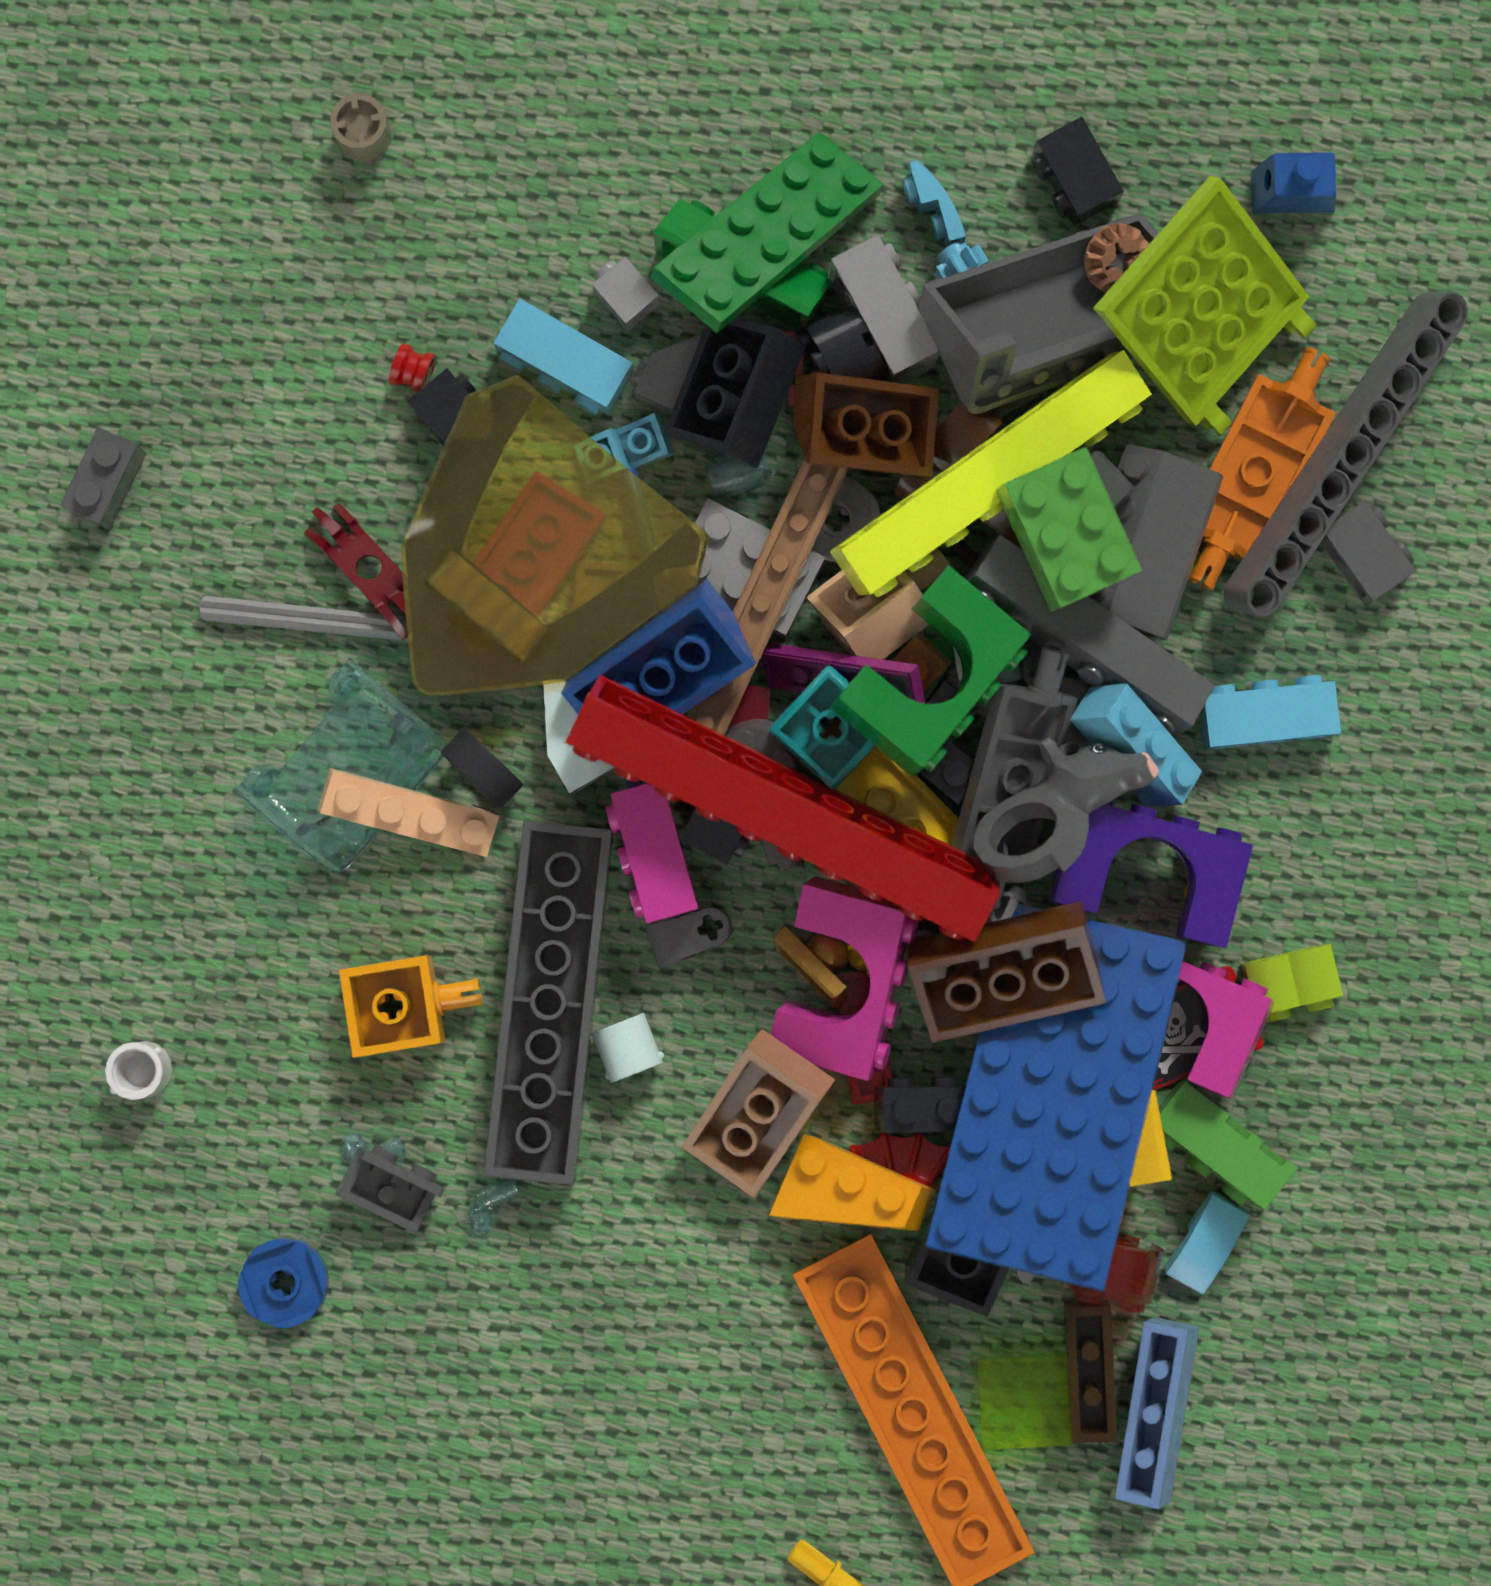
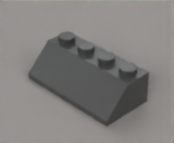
[1088,443,1224,641]

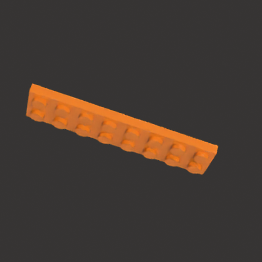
[792,1233,1035,1586]

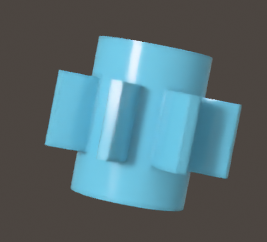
[934,240,989,279]

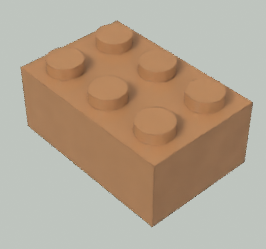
[682,1029,835,1198]

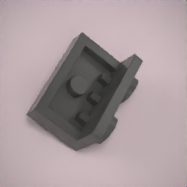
[335,1144,444,1233]

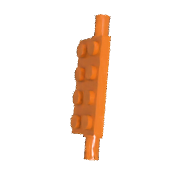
[1188,347,1336,591]

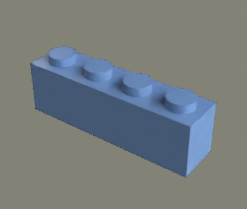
[1115,1318,1200,1509]

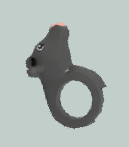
[974,737,1159,883]

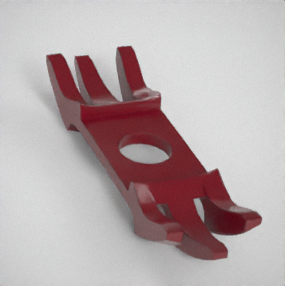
[304,503,411,640]

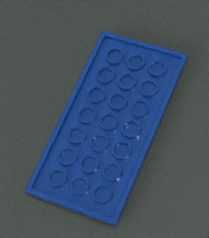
[926,904,1187,1292]

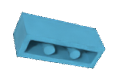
[494,298,634,415]
[1200,675,1341,750]
[1070,684,1202,806]

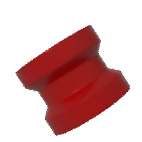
[388,343,437,393]

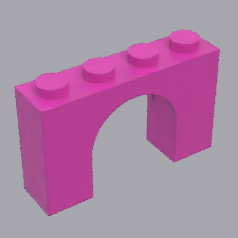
[771,876,919,1081]
[1123,927,1274,1100]

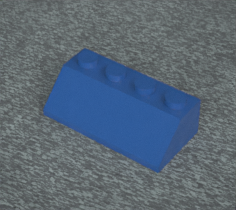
[561,579,755,715]

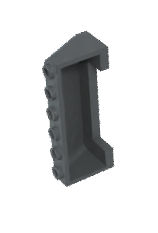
[919,213,1159,414]

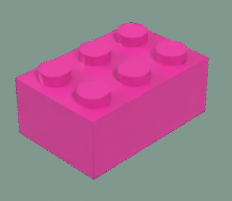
[605,783,699,925]

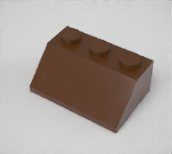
[793,372,939,478]

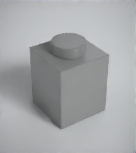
[592,257,660,332]

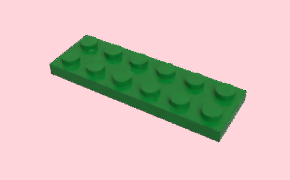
[651,131,884,333]

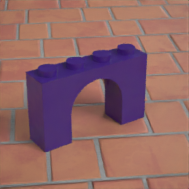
[1048,799,1253,948]

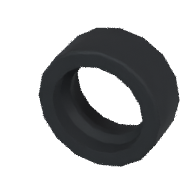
[441,728,523,809]

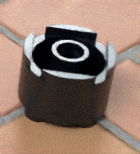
[795,306,888,382]

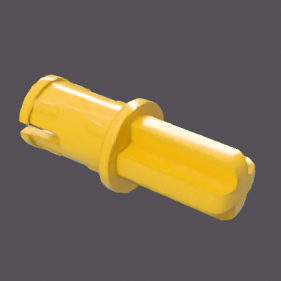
[787,1540,864,1586]

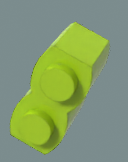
[1241,943,1343,1022]

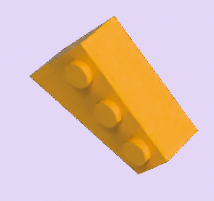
[769,1133,936,1231]

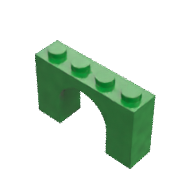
[830,565,1031,777]

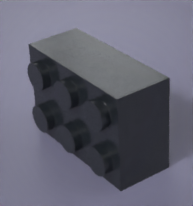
[663,317,806,469]

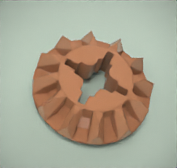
[1084,223,1149,292]

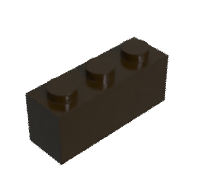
[1064,1300,1117,1443]

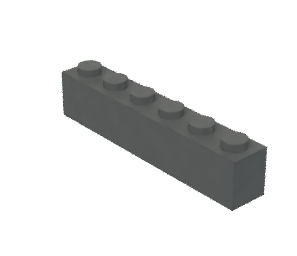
[965,534,1215,738]

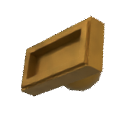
[774,926,848,1009]

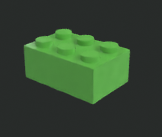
[996,447,1142,612]

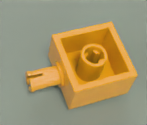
[339,955,483,1058]

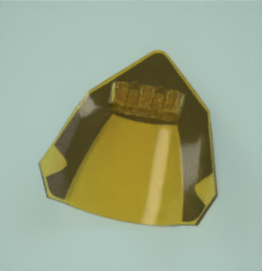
[401,375,710,695]

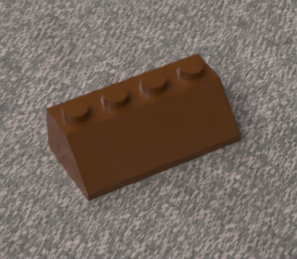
[908,901,1106,1043]

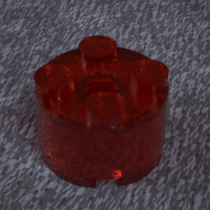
[1066,1233,1164,1313]

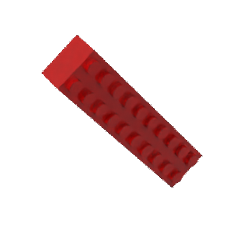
[565,675,1000,942]

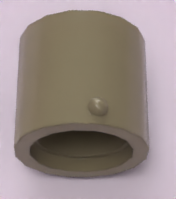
[330,93,392,164]

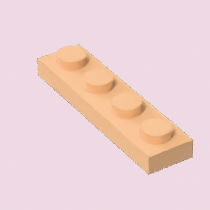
[317,768,499,857]

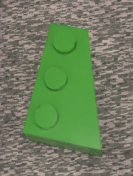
[1158,1080,1298,1210]

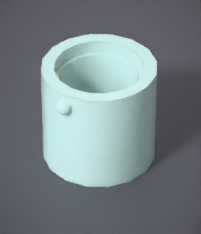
[591,1013,664,1083]

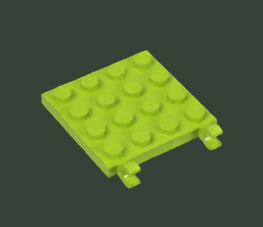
[1093,175,1317,436]

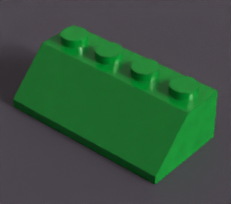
[653,199,832,331]

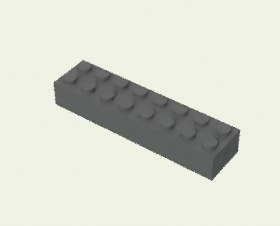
[484,821,614,1185]

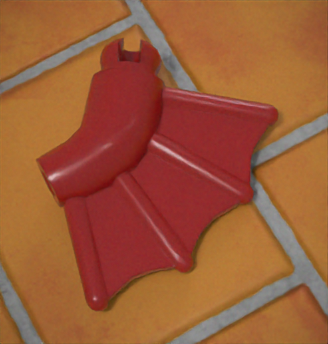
[849,1132,951,1188]

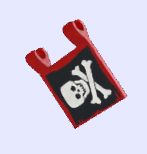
[1153,966,1264,1090]

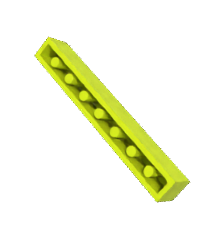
[830,350,1152,597]

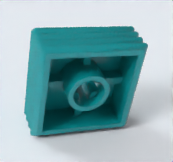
[769,666,875,789]

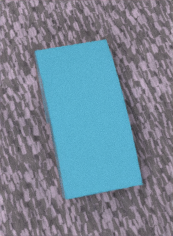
[902,160,966,247]
[573,413,674,485]
[1165,1190,1250,1294]

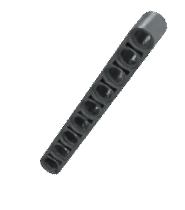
[1224,292,1468,617]

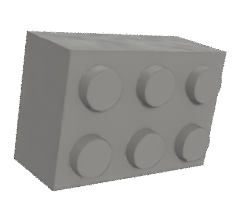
[829,235,940,384]
[668,499,825,641]

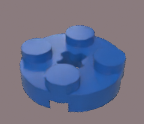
[238,1238,329,1328]

